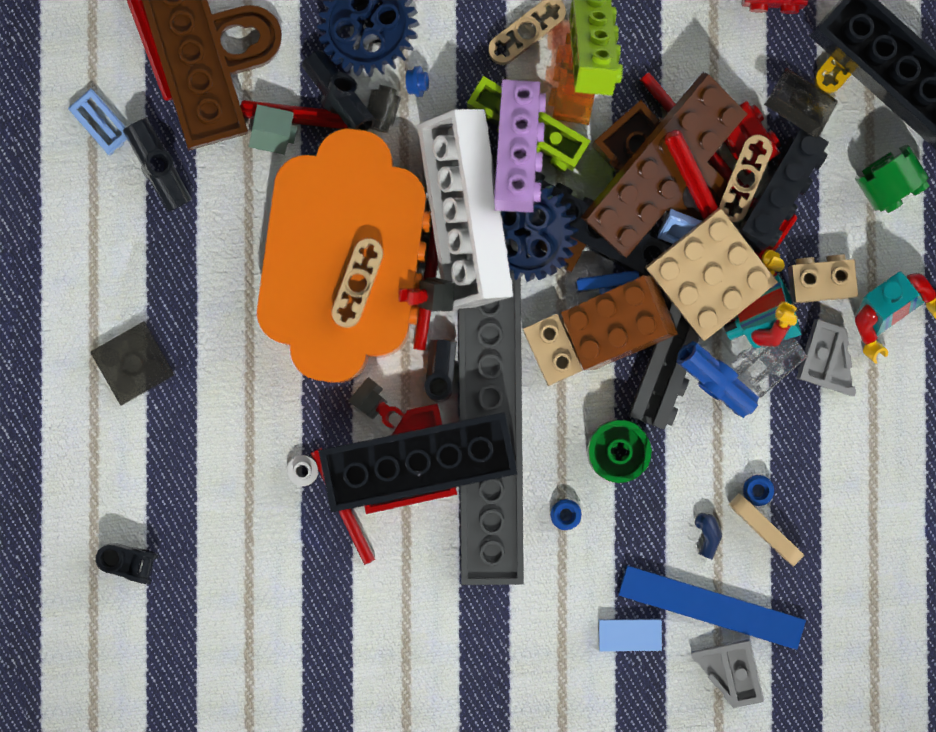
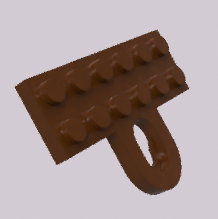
[142,0,282,151]
[581,72,747,258]

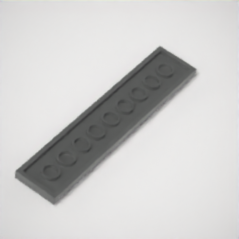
[459,273,524,585]

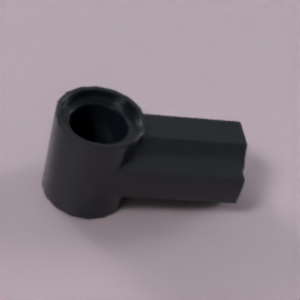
[424,339,457,402]

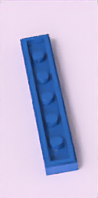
[618,565,806,650]

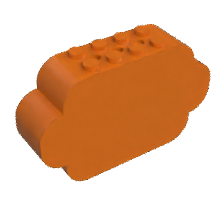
[257,129,431,383]

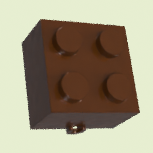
[592,100,663,174]

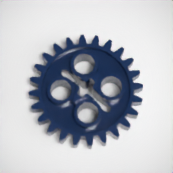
[317,0,419,77]
[500,180,578,282]

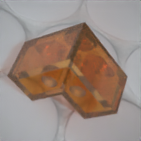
[548,33,595,125]

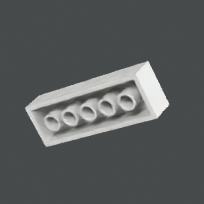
[417,109,513,309]

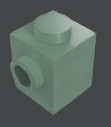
[248,104,297,155]

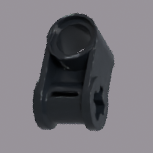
[95,543,159,585]

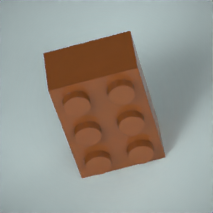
[561,275,678,370]

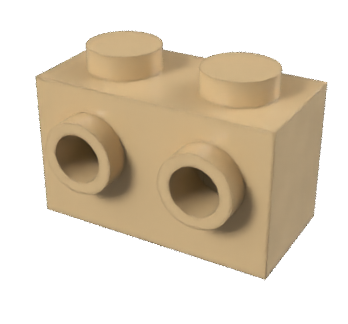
[788,254,858,304]
[523,314,583,386]

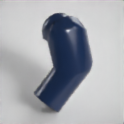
[695,513,722,560]

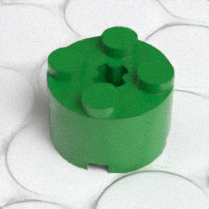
[855,145,930,213]
[587,420,652,483]

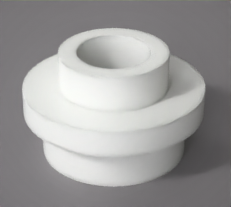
[287,455,318,486]

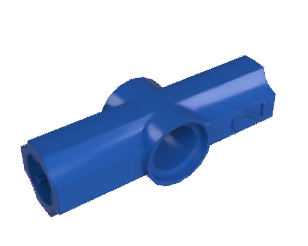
[676,341,759,418]

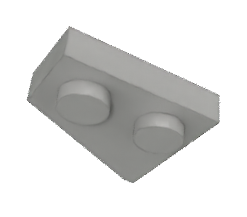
[796,319,856,397]
[691,639,764,708]

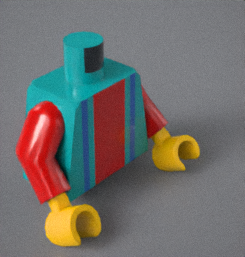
[724,250,802,348]
[855,271,936,364]

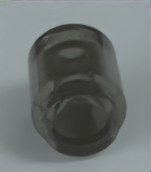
[366,85,401,133]

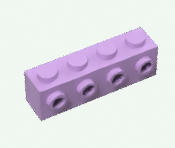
[495,80,546,213]

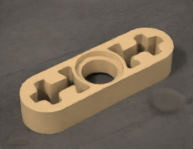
[489,0,566,65]
[719,135,773,222]
[332,239,383,328]
[728,493,804,567]

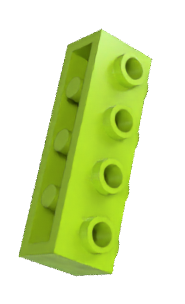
[569,0,623,96]
[467,76,590,172]

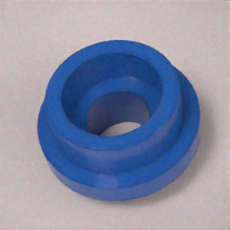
[406,66,429,97]
[743,475,774,506]
[550,499,582,530]

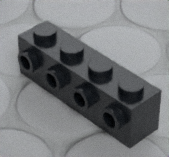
[737,126,829,253]

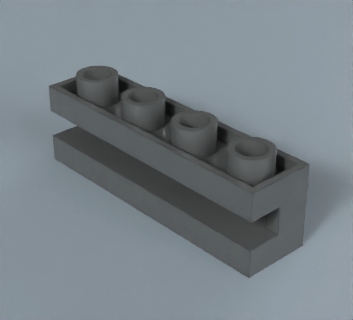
[628,301,700,430]

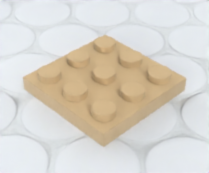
[645,208,778,341]

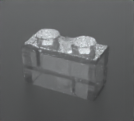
[731,338,808,398]

